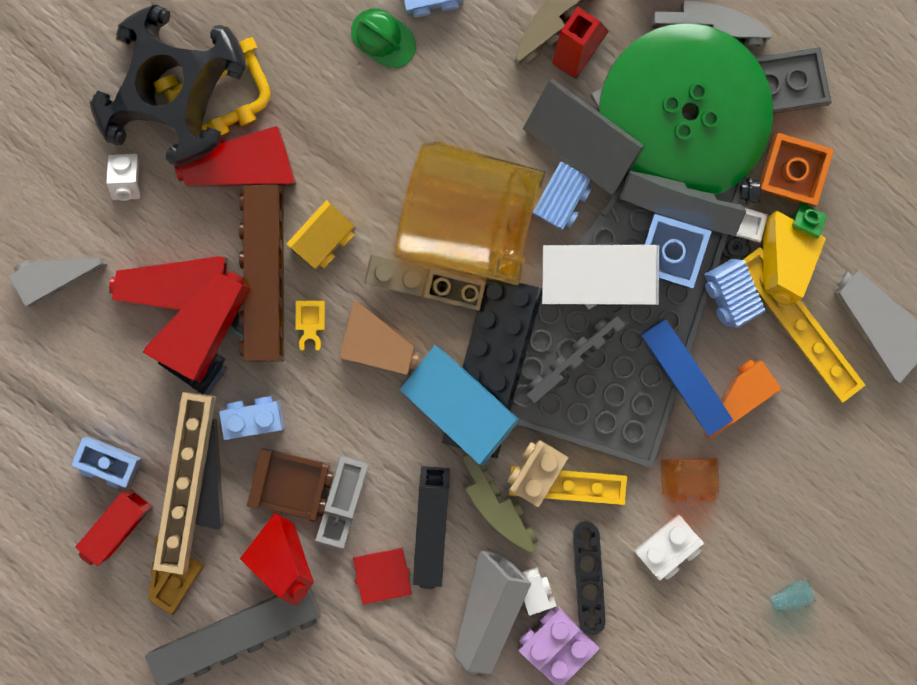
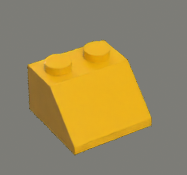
[286,200,356,270]

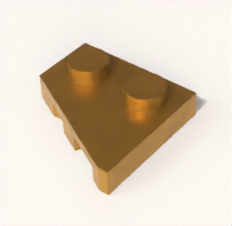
[148,535,205,615]

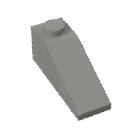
[8,258,107,307]

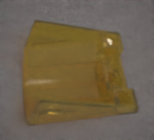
[395,141,546,286]

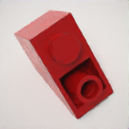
[552,7,609,79]

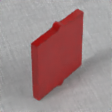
[353,547,412,605]

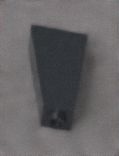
[195,418,224,530]
[413,466,450,589]

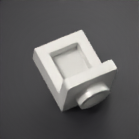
[107,154,140,201]

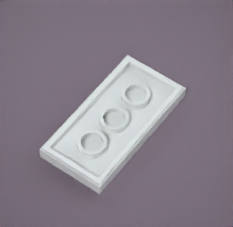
[542,245,659,305]

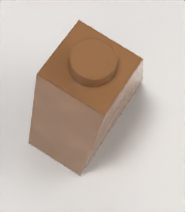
[339,301,419,375]

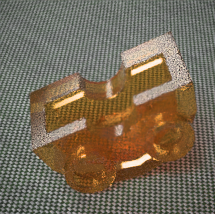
[661,458,720,501]

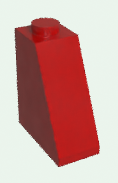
[240,513,314,606]

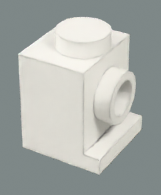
[522,567,557,615]

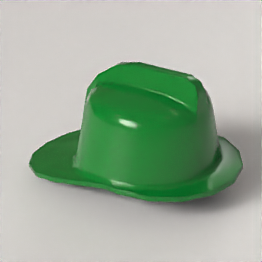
[351,9,416,68]

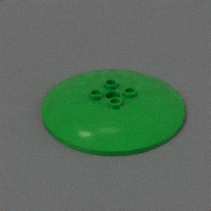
[599,23,773,195]

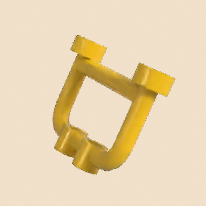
[153,37,271,137]

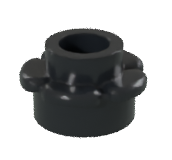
[740,177,761,206]
[722,235,750,260]

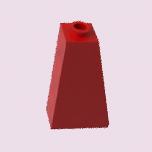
[174,126,296,187]
[109,256,228,310]
[142,271,250,381]

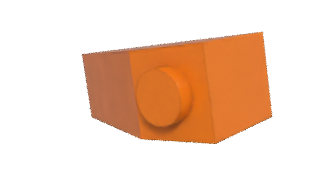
[703,359,782,440]

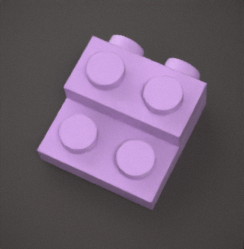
[518,606,600,685]

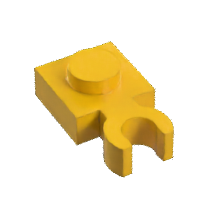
[295,301,326,350]

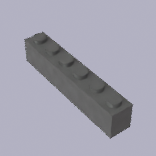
[145,588,321,685]

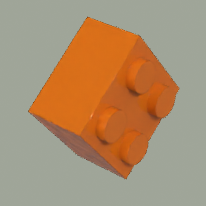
[759,133,834,208]

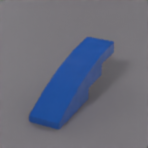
[640,318,733,436]

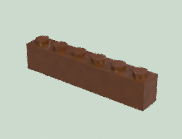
[239,185,284,363]

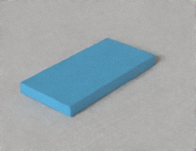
[399,345,520,465]

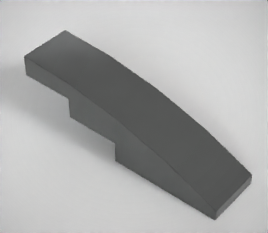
[620,171,746,236]

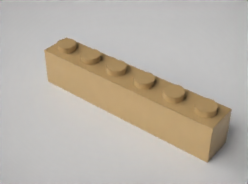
[153,392,216,575]

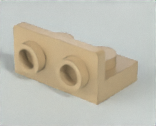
[507,439,569,508]

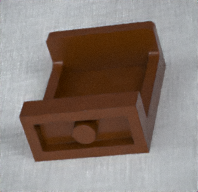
[247,448,334,522]

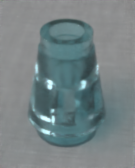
[770,579,816,612]

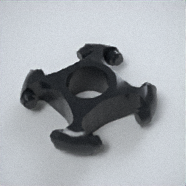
[89,5,247,167]

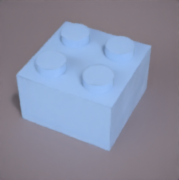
[645,214,712,288]

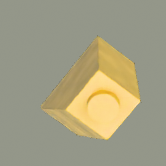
[763,211,826,305]

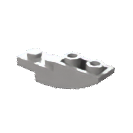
[651,0,771,47]

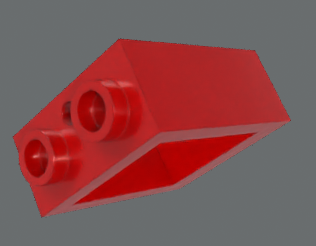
[75,488,153,567]

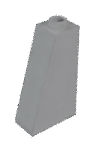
[834,270,917,383]
[454,551,532,675]

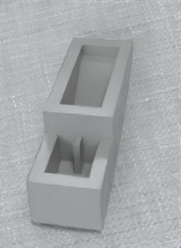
[315,456,369,553]

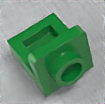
[791,203,827,239]

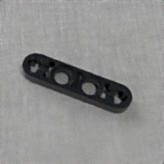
[573,521,606,635]

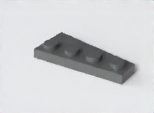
[526,316,625,403]

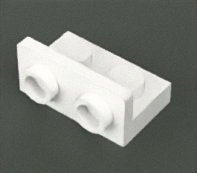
[634,514,704,581]

